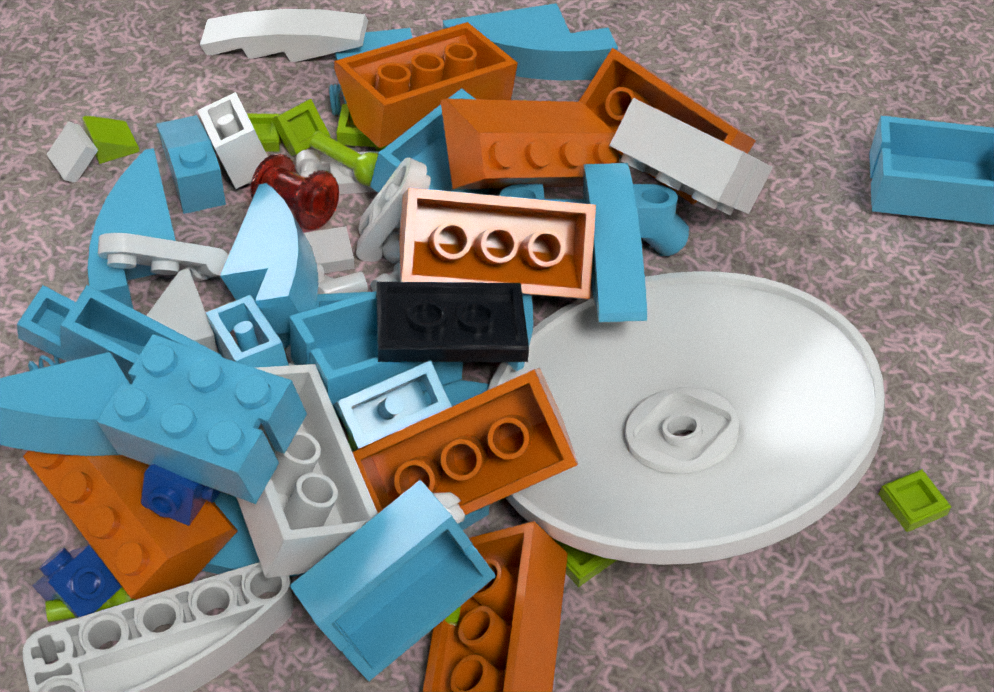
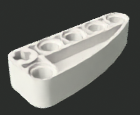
[23,562,294,692]

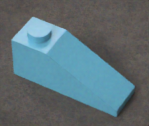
[156,115,226,214]

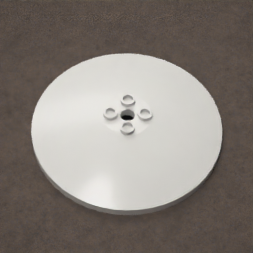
[488,271,885,565]

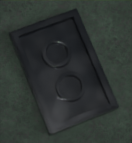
[376,282,529,362]

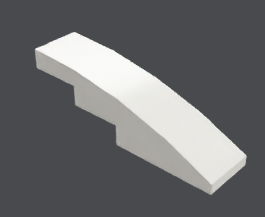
[200,9,368,62]

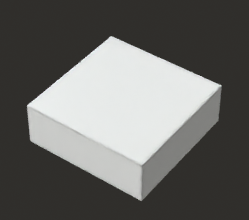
[46,121,98,183]
[304,226,355,273]

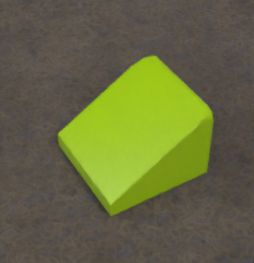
[82,116,140,164]

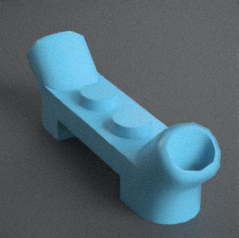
[500,184,689,256]

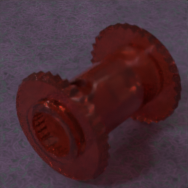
[250,153,339,230]

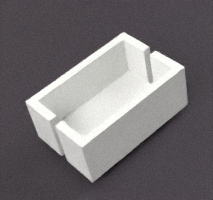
[609,98,773,215]

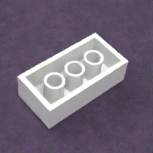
[237,364,378,578]

